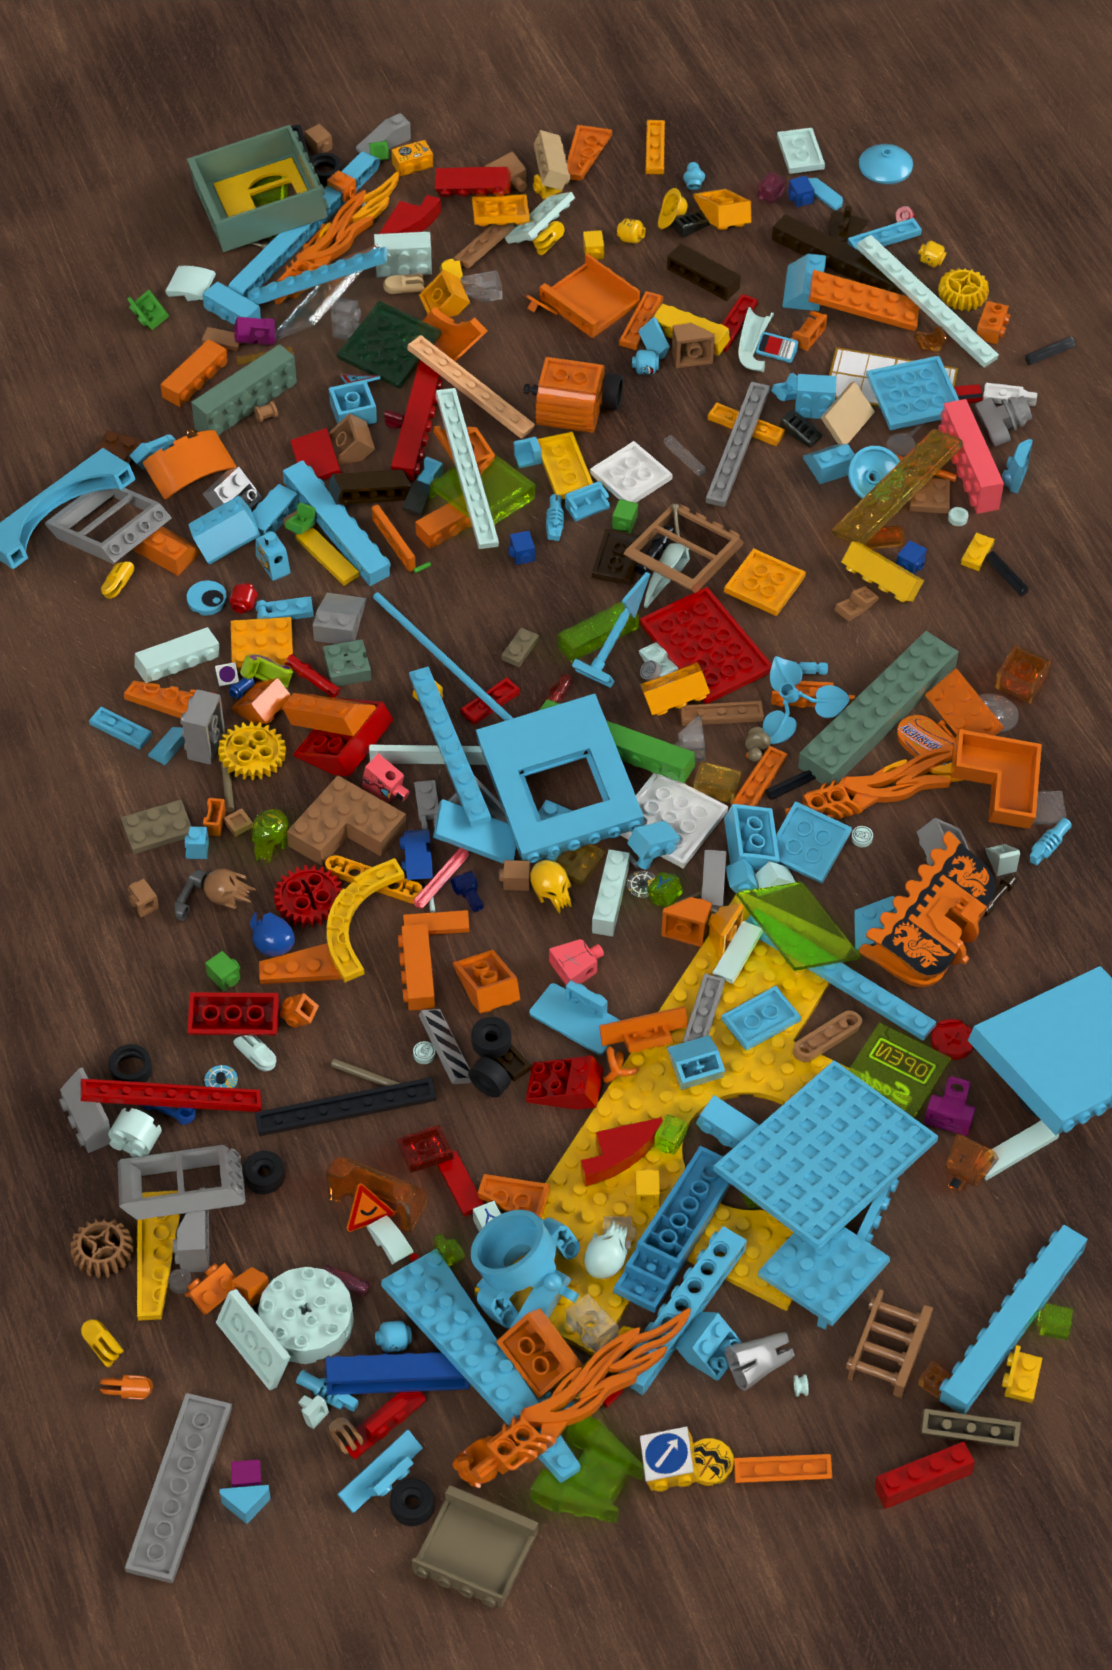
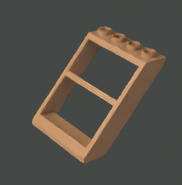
[624,504,744,593]

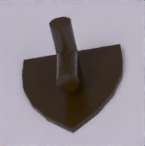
[829,206,868,242]

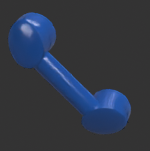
[141,1105,196,1125]

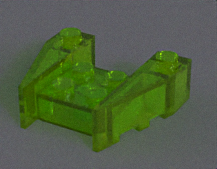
[531,1416,644,1523]

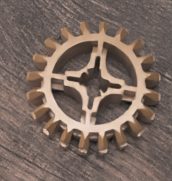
[70,1217,133,1278]

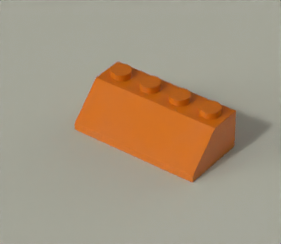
[282,693,376,736]

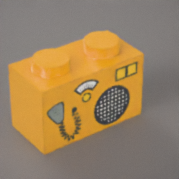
[391,140,433,176]

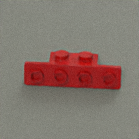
[345,1391,426,1460]

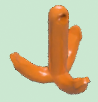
[602,1046,639,1083]

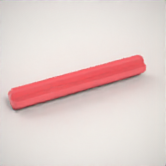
[413,848,469,909]

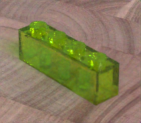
[558,602,639,663]

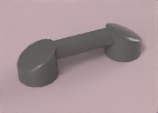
[174,870,208,922]

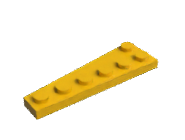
[137,1190,181,1321]

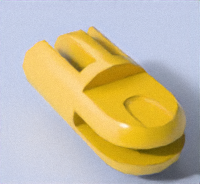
[532,221,564,255]
[101,562,134,599]
[81,1319,124,1368]

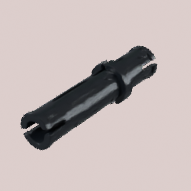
[635,525,675,575]

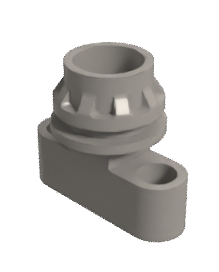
[974,396,1033,447]

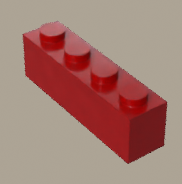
[435,166,511,197]
[874,1442,975,1509]

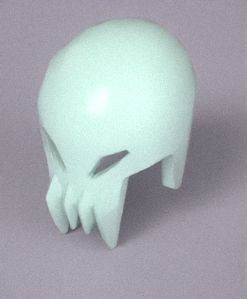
[584,1220,628,1279]

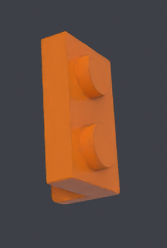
[184,1263,236,1315]

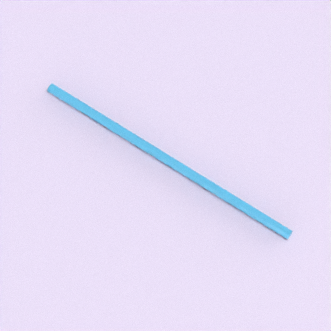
[373,592,513,721]

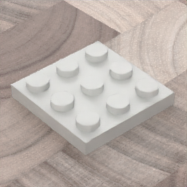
[590,441,673,503]

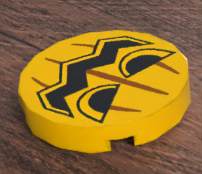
[693,1438,734,1486]

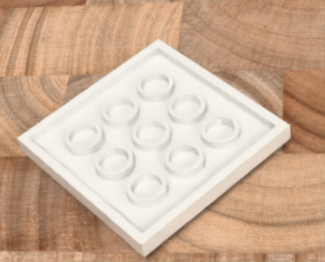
[620,773,728,869]

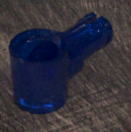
[450,870,484,912]

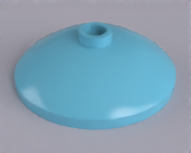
[859,144,913,184]
[848,446,905,504]

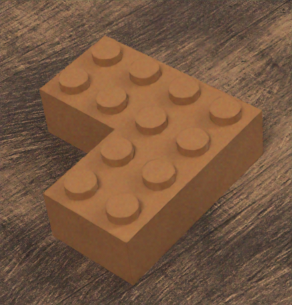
[287,776,407,866]

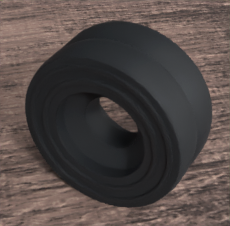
[471,1017,511,1059]
[468,1057,511,1098]
[243,1150,285,1194]
[390,1478,434,1526]

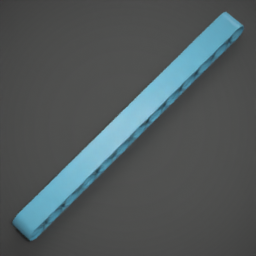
[228,152,380,298]

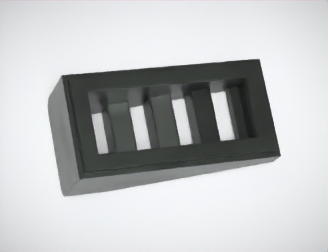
[672,210,710,238]
[780,410,822,448]

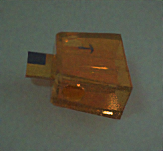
[945,1133,999,1193]

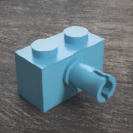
[627,820,681,870]

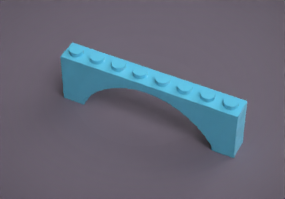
[0,448,135,569]

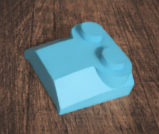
[1002,439,1033,493]

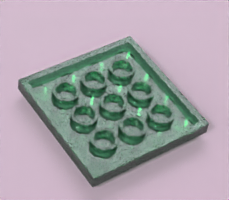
[337,301,442,389]

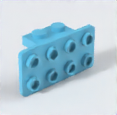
[529,980,621,1055]

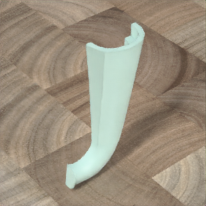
[739,307,774,373]

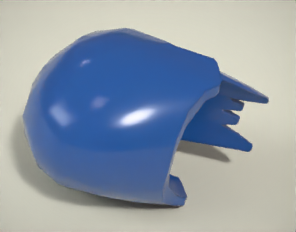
[250,912,295,957]

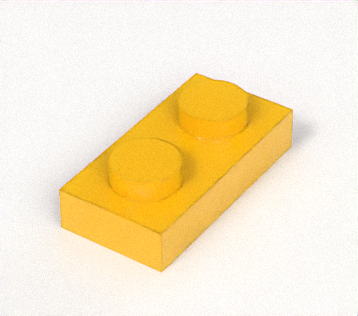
[961,532,995,571]

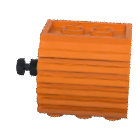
[523,357,605,433]

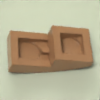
[834,586,879,621]

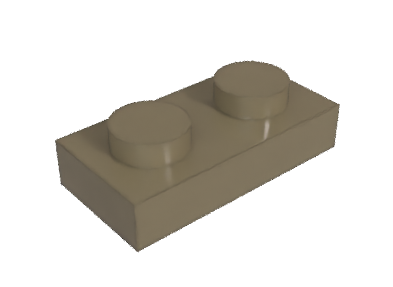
[502,627,539,667]

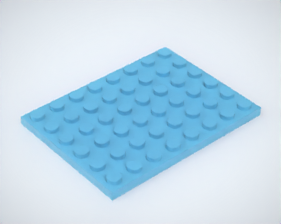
[713,1060,938,1250]

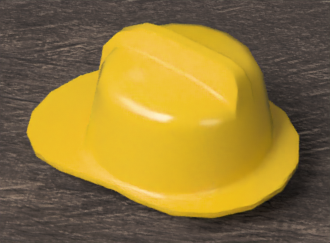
[658,188,687,229]

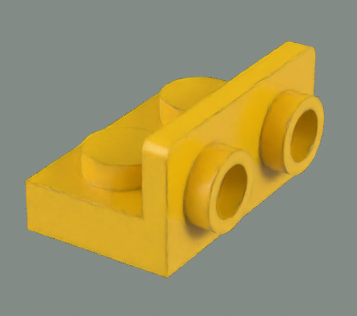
[1002,1345,1042,1403]

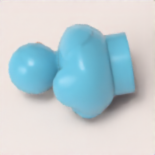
[683,162,705,190]

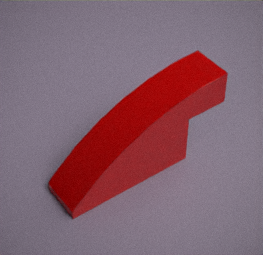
[379,195,441,234]
[581,1117,663,1187]

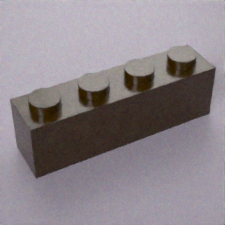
[667,243,741,301]
[327,470,411,504]

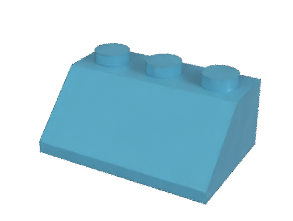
[783,254,826,311]
[188,495,260,565]
[724,804,780,871]

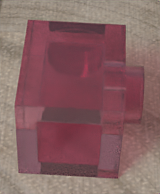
[757,171,785,204]

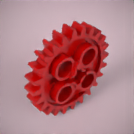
[274,865,343,928]

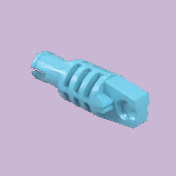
[546,494,564,541]
[1030,818,1072,866]
[296,1370,359,1412]

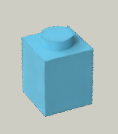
[725,859,758,895]

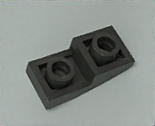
[402,480,432,517]

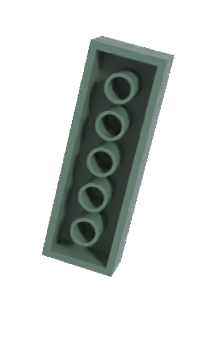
[191,344,297,436]

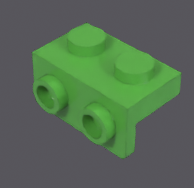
[127,290,169,330]

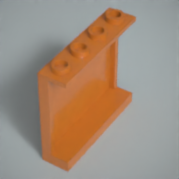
[540,254,640,338]

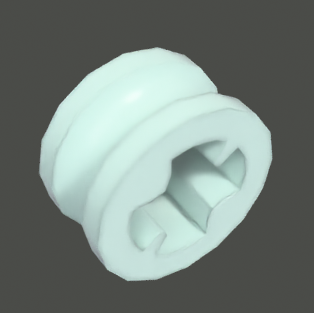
[793,1374,808,1397]

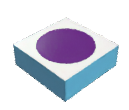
[215,662,239,687]

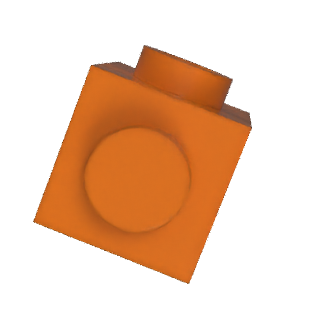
[231,1267,269,1307]

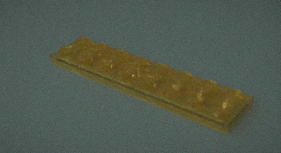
[832,429,964,545]

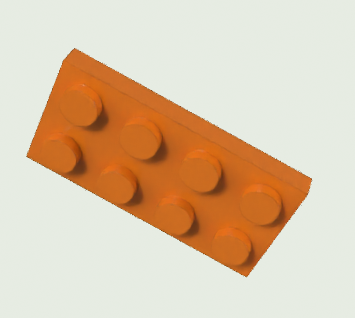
[925,668,1005,736]

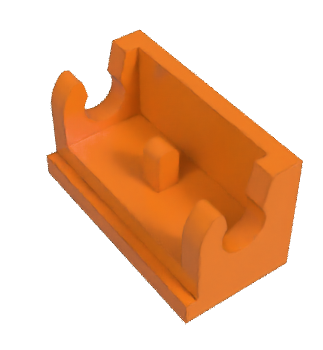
[791,311,827,351]

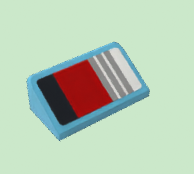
[756,332,798,363]

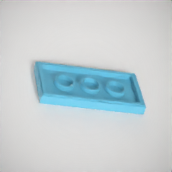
[433,799,516,864]

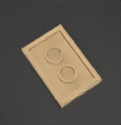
[820,382,875,444]

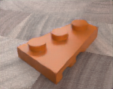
[478,1174,551,1218]

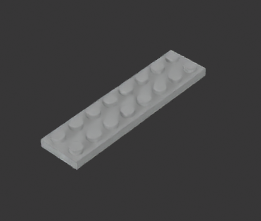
[125,1393,232,1584]

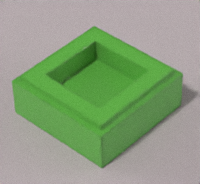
[369,140,390,160]

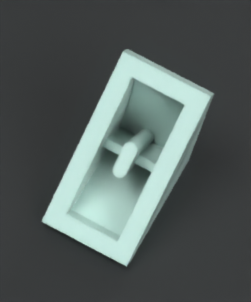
[985,844,1020,876]
[753,861,796,899]

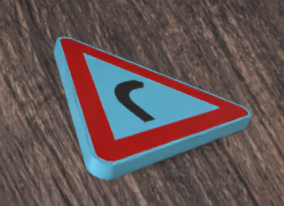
[341,374,380,384]

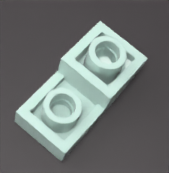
[367,1215,414,1264]

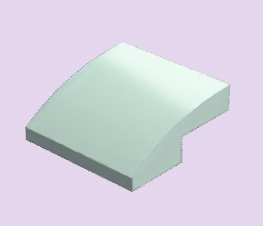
[165,266,216,301]

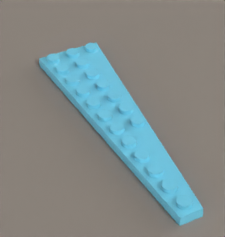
[381,1248,581,1483]

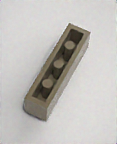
[919,1409,1021,1448]

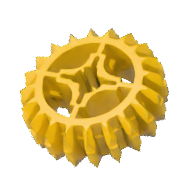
[938,267,989,312]

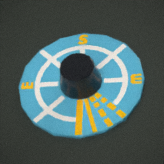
[204,1065,238,1088]

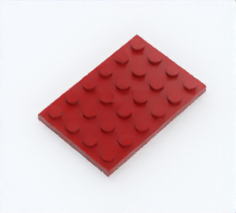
[639,587,772,704]

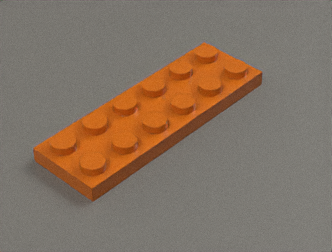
[808,270,919,332]

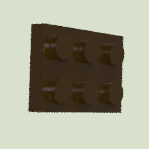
[592,529,641,585]

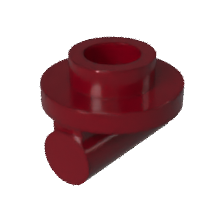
[384,410,404,429]

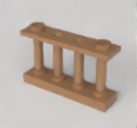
[846,1289,933,1398]

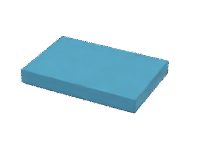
[721,986,801,1051]

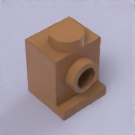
[128,878,159,918]

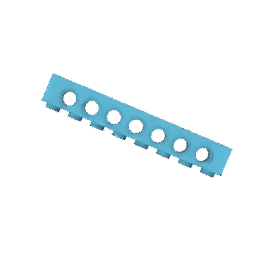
[619,1226,747,1395]

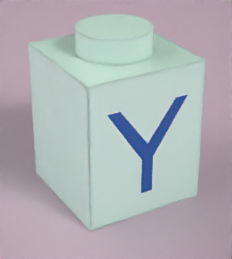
[473,1201,501,1231]

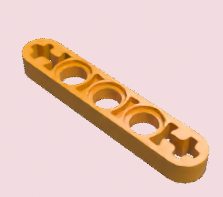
[325,855,422,904]

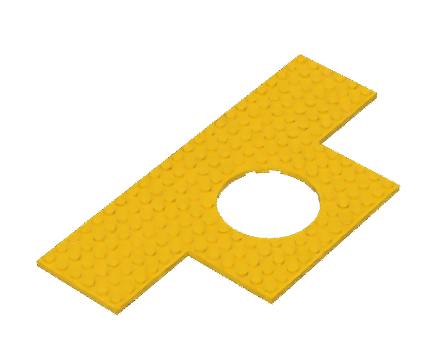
[474,892,912,1356]

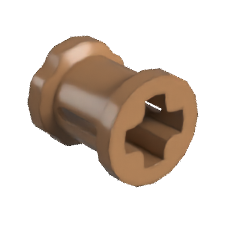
[254,401,278,423]

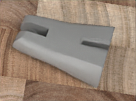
[725,1332,795,1391]

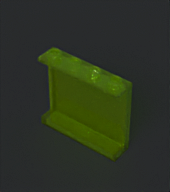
[429,454,536,524]

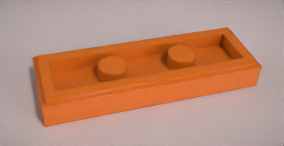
[403,910,470,935]

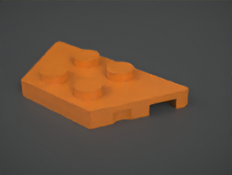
[433,426,495,475]

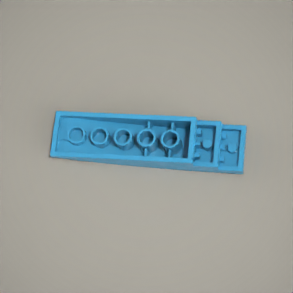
[613,1146,731,1313]

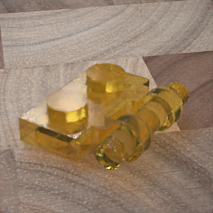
[555,844,605,886]

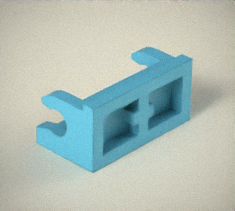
[565,481,610,522]

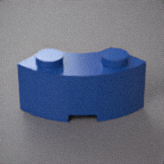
[400,829,433,880]

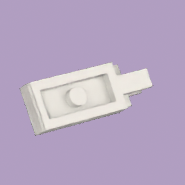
[983,383,1037,406]

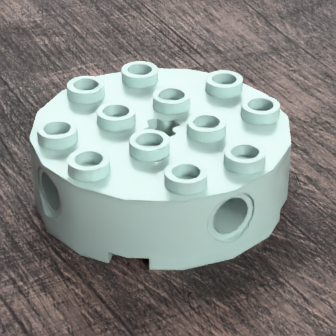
[258,1267,354,1364]

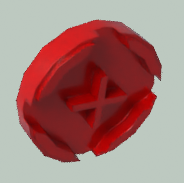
[931,1019,974,1060]

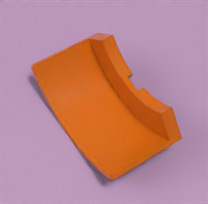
[402,307,488,361]
[142,430,236,499]

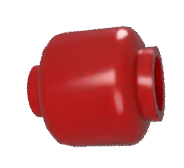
[229,583,258,614]

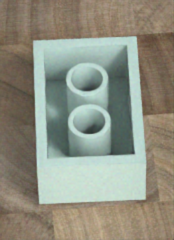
[374,232,432,277]

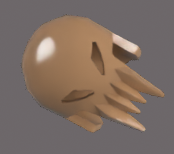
[203,868,256,909]

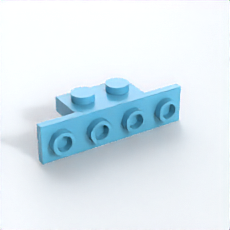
[337,1430,423,1513]

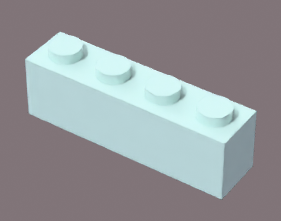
[134,627,219,683]
[592,849,630,937]

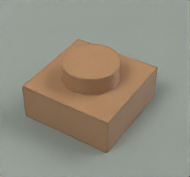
[224,809,253,837]

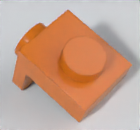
[327,170,357,202]

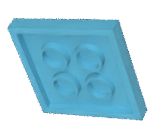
[776,801,852,884]

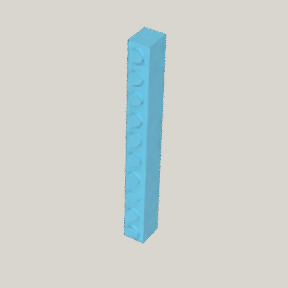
[939,1225,1088,1414]

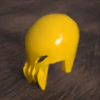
[530,860,572,914]

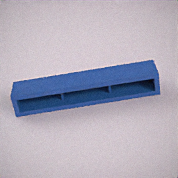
[324,1352,470,1395]

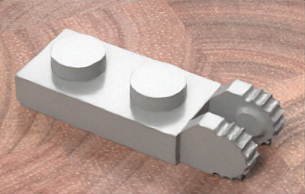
[414,780,439,830]

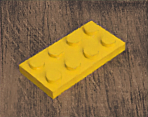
[537,432,593,499]

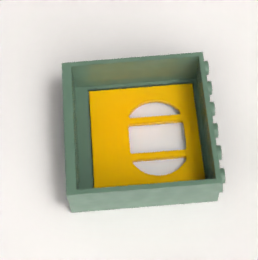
[187,125,329,252]

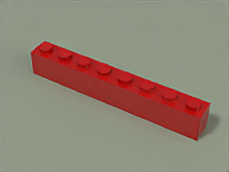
[391,360,443,482]

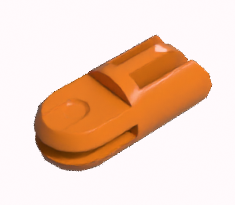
[100,1375,153,1399]

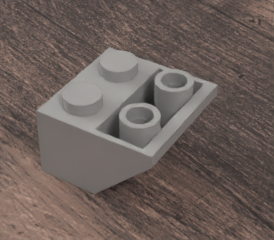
[203,467,262,509]

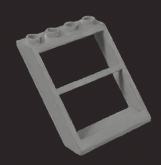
[45,488,172,564]
[117,1145,246,1220]

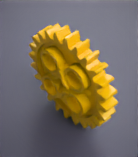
[218,721,286,780]

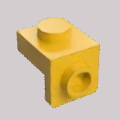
[440,259,464,284]

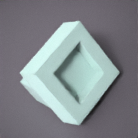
[298,1395,329,1429]

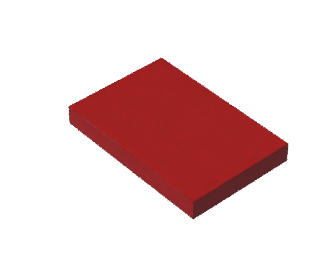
[290,428,341,480]

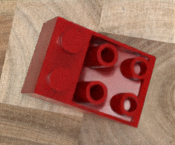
[525,1055,604,1110]

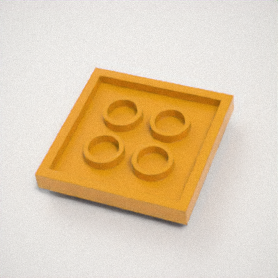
[472,194,530,226]
[724,548,806,616]
[231,617,293,673]

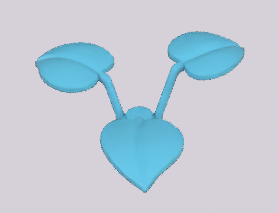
[763,656,850,744]

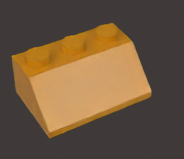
[640,662,710,716]

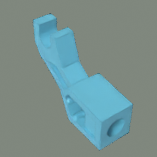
[130,435,176,470]

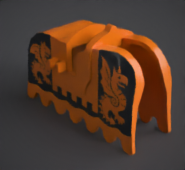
[858,831,996,987]

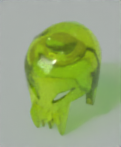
[252,809,289,864]

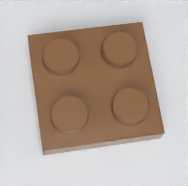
[910,477,950,514]

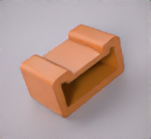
[203,798,226,836]

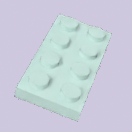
[505,192,575,244]
[216,1289,290,1391]

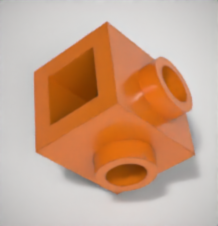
[279,993,319,1028]

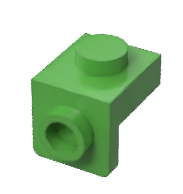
[285,502,316,535]

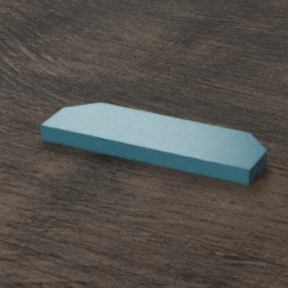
[808,178,843,210]

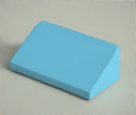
[639,317,670,359]
[148,727,185,765]

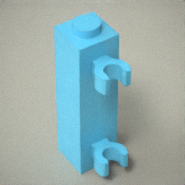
[509,1269,580,1329]

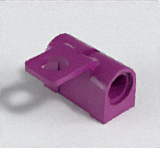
[234,317,275,345]
[924,1076,976,1136]

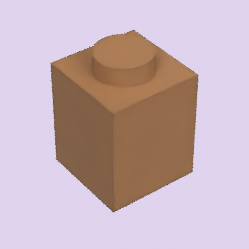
[305,124,333,154]
[499,860,530,891]

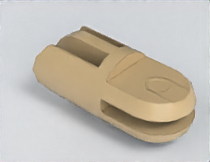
[384,273,425,294]

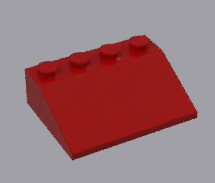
[293,698,393,777]

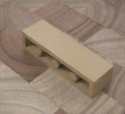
[534,130,570,190]

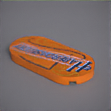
[897,715,954,775]

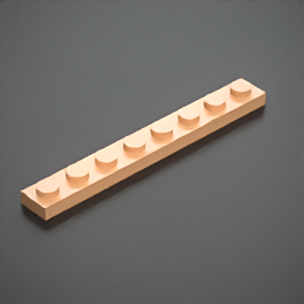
[407,335,535,439]

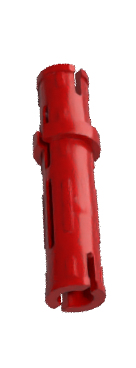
[285,654,341,698]

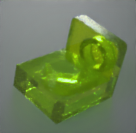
[434,1233,465,1266]

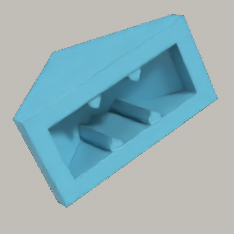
[220,1485,270,1524]

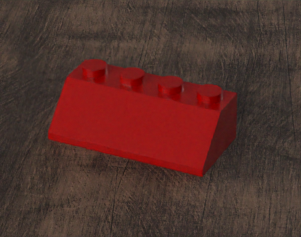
[187,992,280,1036]

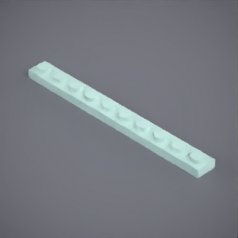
[856,235,999,367]
[436,388,499,549]

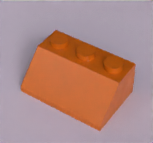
[132,526,202,576]
[496,1308,583,1399]

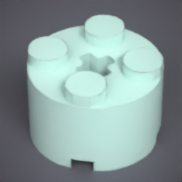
[108,1108,162,1158]

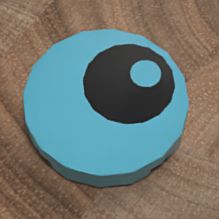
[187,580,227,616]

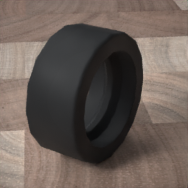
[309,152,342,186]
[602,373,623,410]
[108,1044,152,1083]

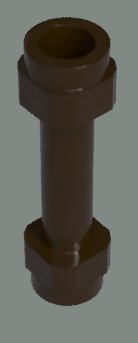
[983,874,1017,917]

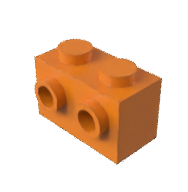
[976,301,1011,345]

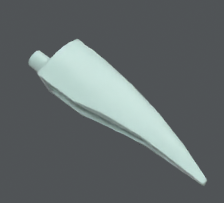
[644,543,690,608]

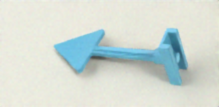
[572,572,650,688]

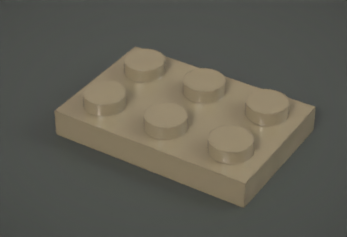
[120,800,192,854]

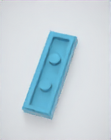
[89,707,152,750]

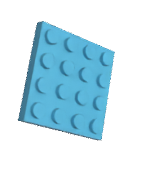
[866,356,959,430]
[758,1227,890,1326]

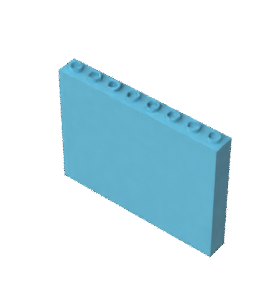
[968,966,1112,1136]

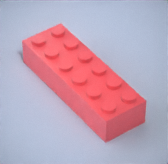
[939,399,1004,514]

